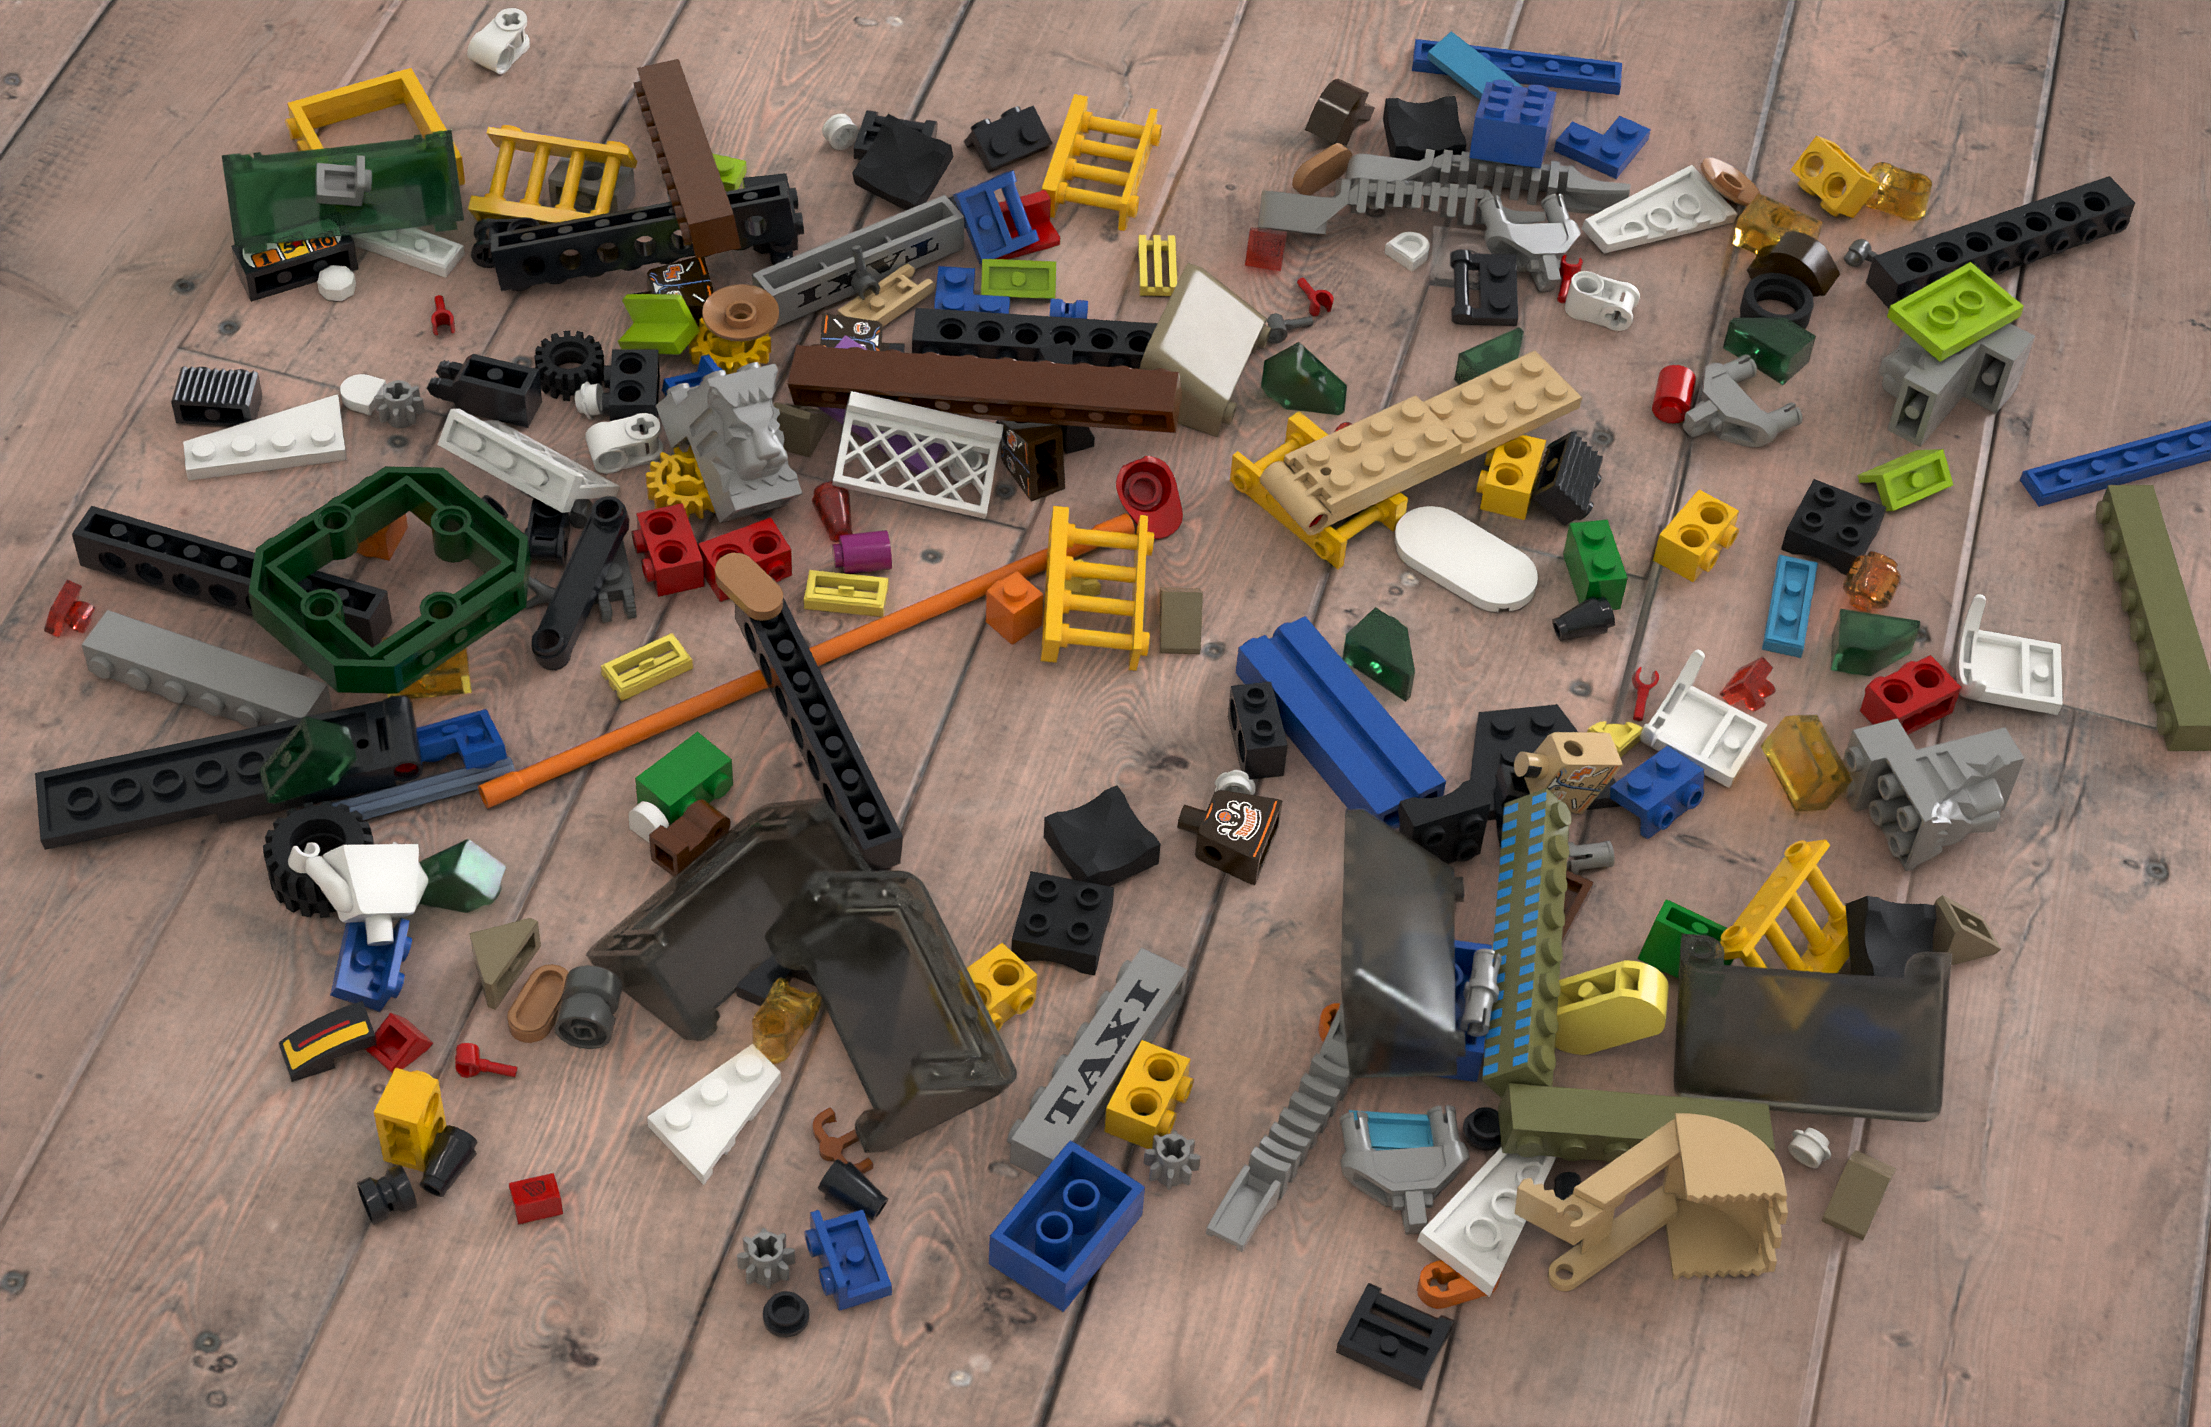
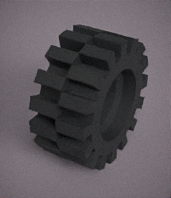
[534,331,604,401]

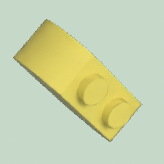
[1555,960,1669,1055]

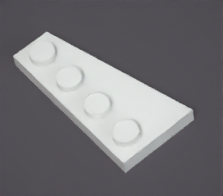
[1581,165,1738,254]
[183,394,347,481]

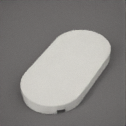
[1394,506,1538,612]

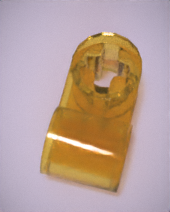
[1864,162,1933,221]
[752,977,822,1064]

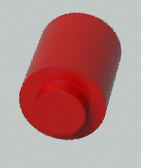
[1652,365,1696,424]

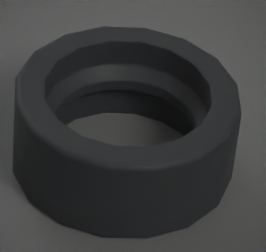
[1740,273,1814,342]

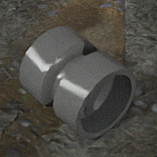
[554,965,623,1049]

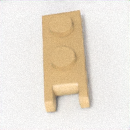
[837,264,936,327]

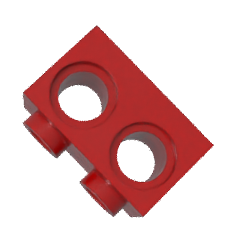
[631,503,705,597]
[698,517,792,602]
[1860,655,1962,735]

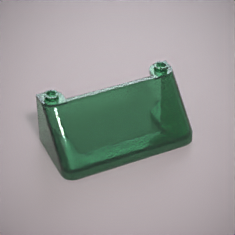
[221,130,464,254]

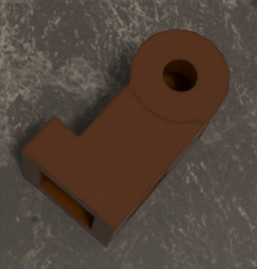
[649,799,731,880]

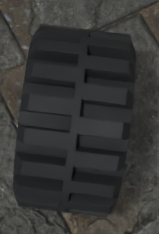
[263,801,374,918]

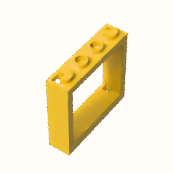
[285,68,465,220]

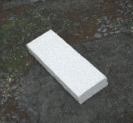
[349,211,465,278]

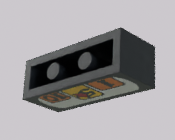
[231,214,358,302]

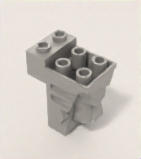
[1879,323,2035,447]
[656,362,803,523]
[1836,719,2025,871]

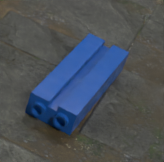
[1235,616,1446,840]

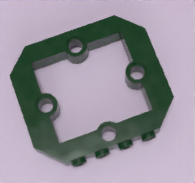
[248,466,531,694]

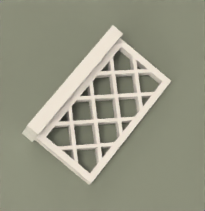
[832,391,1004,519]
[437,409,620,513]

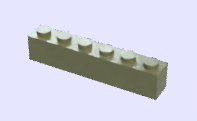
[1498,1083,1775,1163]

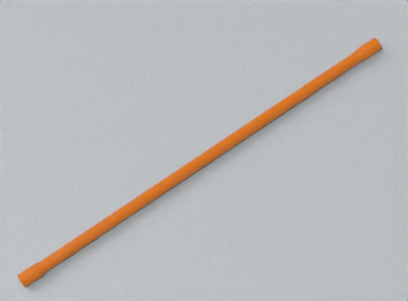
[478,513,1135,809]

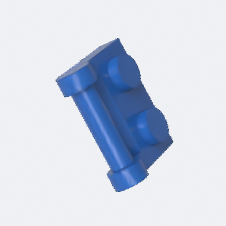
[953,170,1040,264]

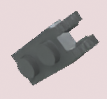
[595,540,637,623]

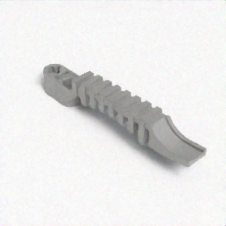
[1345,149,1631,214]
[1258,178,1546,235]
[1206,962,1399,1252]

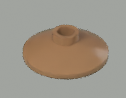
[1700,158,1762,207]
[702,284,779,342]

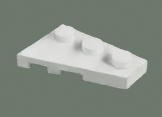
[647,1044,781,1185]

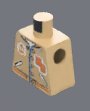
[1514,732,1623,814]

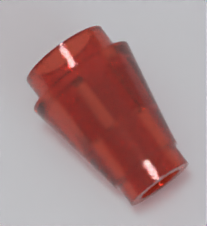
[812,481,853,542]

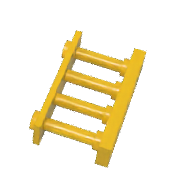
[1041,94,1162,231]
[468,125,638,225]
[1230,411,1408,569]
[1040,506,1154,671]
[1711,839,1850,1033]

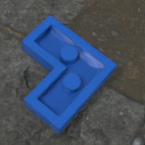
[1554,116,1651,179]
[934,266,1010,314]
[417,709,507,770]

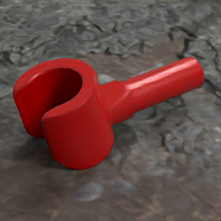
[1557,255,1583,303]
[1297,278,1334,316]
[431,295,455,335]
[1632,667,1659,721]
[455,1043,518,1078]

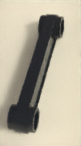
[531,496,630,670]

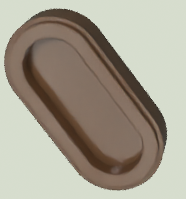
[1292,143,1352,196]
[715,553,783,620]
[507,964,569,1043]

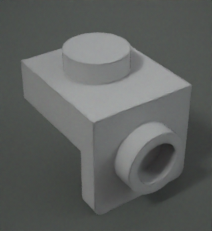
[315,155,372,206]

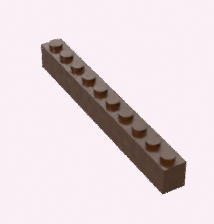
[633,59,741,258]
[787,344,1182,433]

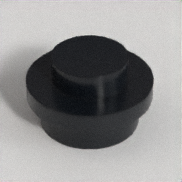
[1463,1107,1501,1151]
[763,1291,810,1338]

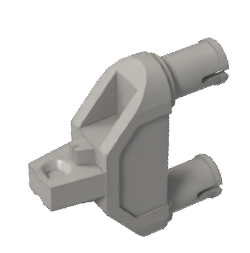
[1478,194,1581,292]
[1683,354,1802,447]
[1339,1105,1470,1235]

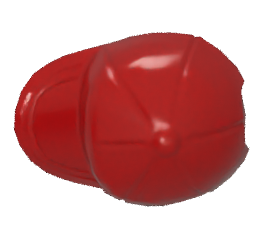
[1116,456,1183,539]

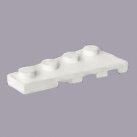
[1417,1147,1556,1297]

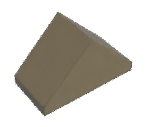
[774,402,832,458]
[1159,587,1203,654]
[1933,895,2001,968]
[469,918,541,1010]
[1822,1150,1896,1240]

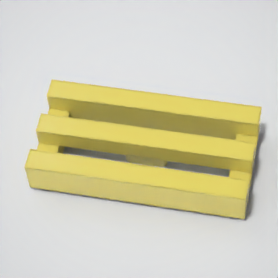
[1138,235,1177,296]
[804,570,889,617]
[601,633,693,701]

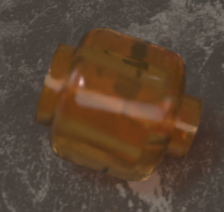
[1842,551,1902,613]

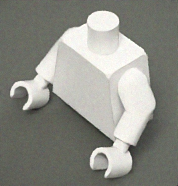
[288,842,428,946]

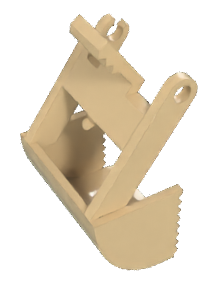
[1514,1113,1788,1291]

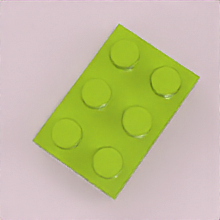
[1887,262,2024,362]

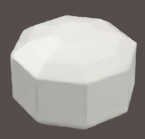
[317,265,356,301]

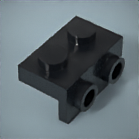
[964,105,1053,173]

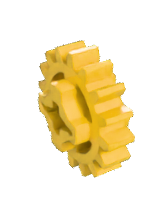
[689,318,771,375]
[646,445,716,519]

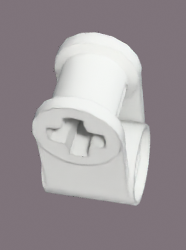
[467,8,530,74]
[1565,271,1640,331]
[585,413,664,474]

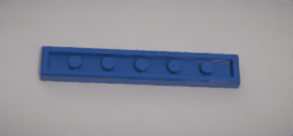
[1412,39,1622,95]
[2020,421,2211,507]

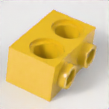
[1790,135,1880,218]
[1476,435,1546,520]
[1653,489,1739,582]
[936,943,1037,1047]
[1104,1040,1194,1149]
[374,1068,447,1172]

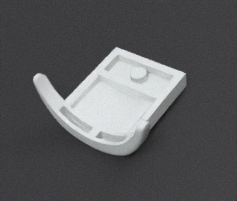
[1956,594,2063,715]
[1640,650,1767,788]

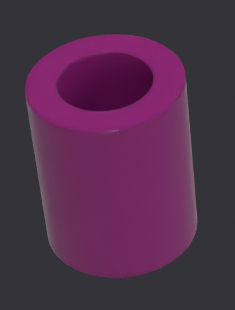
[832,530,892,574]

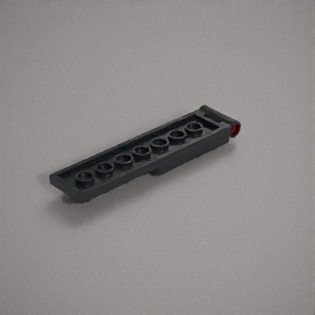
[35,695,423,850]

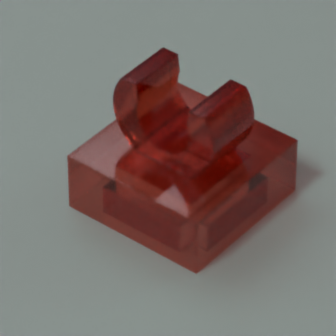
[1245,227,1287,271]
[44,579,95,638]
[1720,657,1776,711]

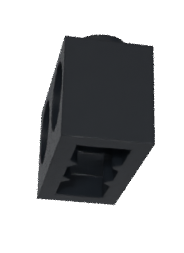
[602,349,660,432]
[1227,682,1288,780]

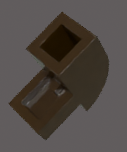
[1305,79,1375,145]
[1747,231,1840,297]

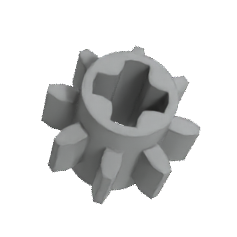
[374,380,425,428]
[1143,1130,1201,1190]
[737,1228,795,1289]

